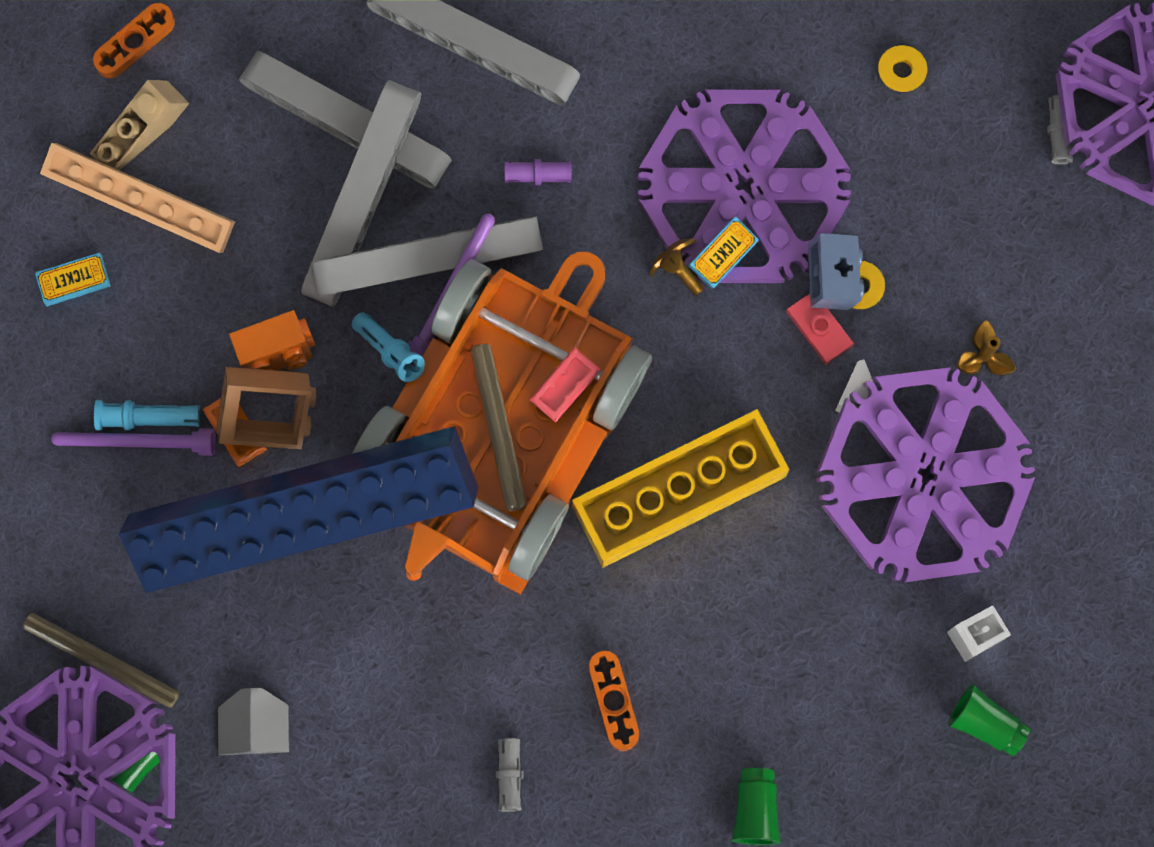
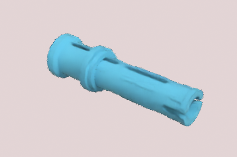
[352,312,425,382]
[94,400,201,431]

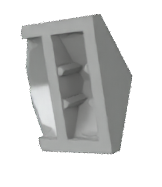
[218,688,289,755]

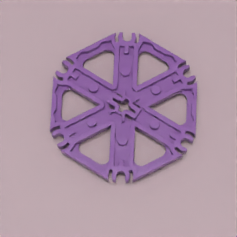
[1055,3,1154,206]
[638,90,851,283]
[816,367,1035,583]
[0,666,175,847]

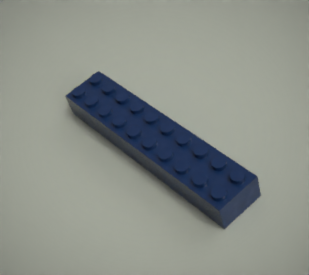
[119,426,478,593]

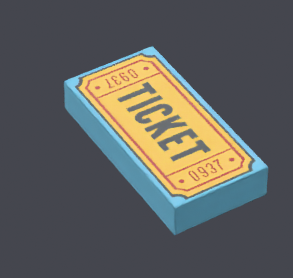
[688,216,759,289]
[35,253,111,306]

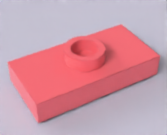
[786,294,854,365]
[530,347,602,423]

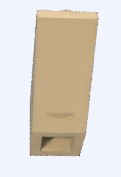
[90,80,190,170]

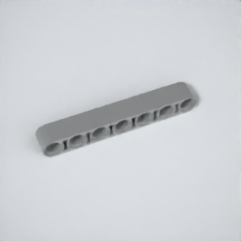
[366,0,580,105]
[239,51,452,189]
[301,80,421,307]
[310,216,543,296]

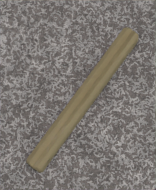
[471,344,527,511]
[23,613,180,708]

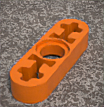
[93,3,175,78]
[589,651,639,751]

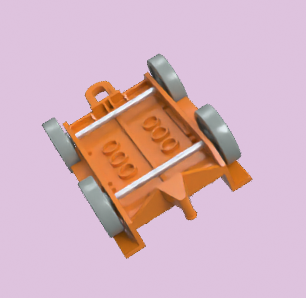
[352,252,652,595]

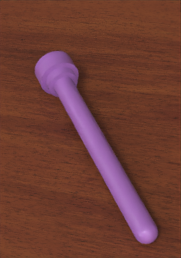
[407,213,495,356]
[51,428,216,456]

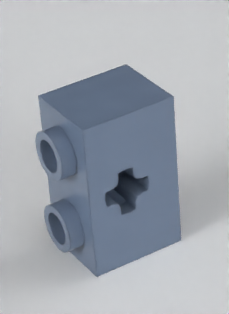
[808,233,864,310]

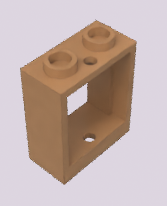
[217,367,316,449]

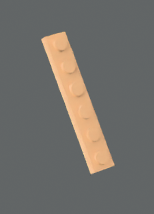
[40,143,235,253]

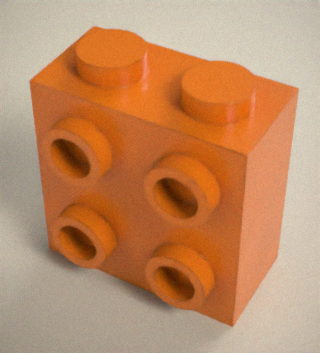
[229,310,316,371]

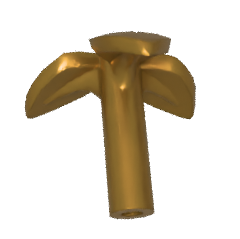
[649,238,704,296]
[957,320,1016,375]

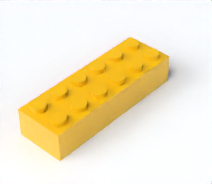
[572,409,789,568]

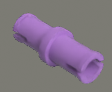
[504,159,572,185]

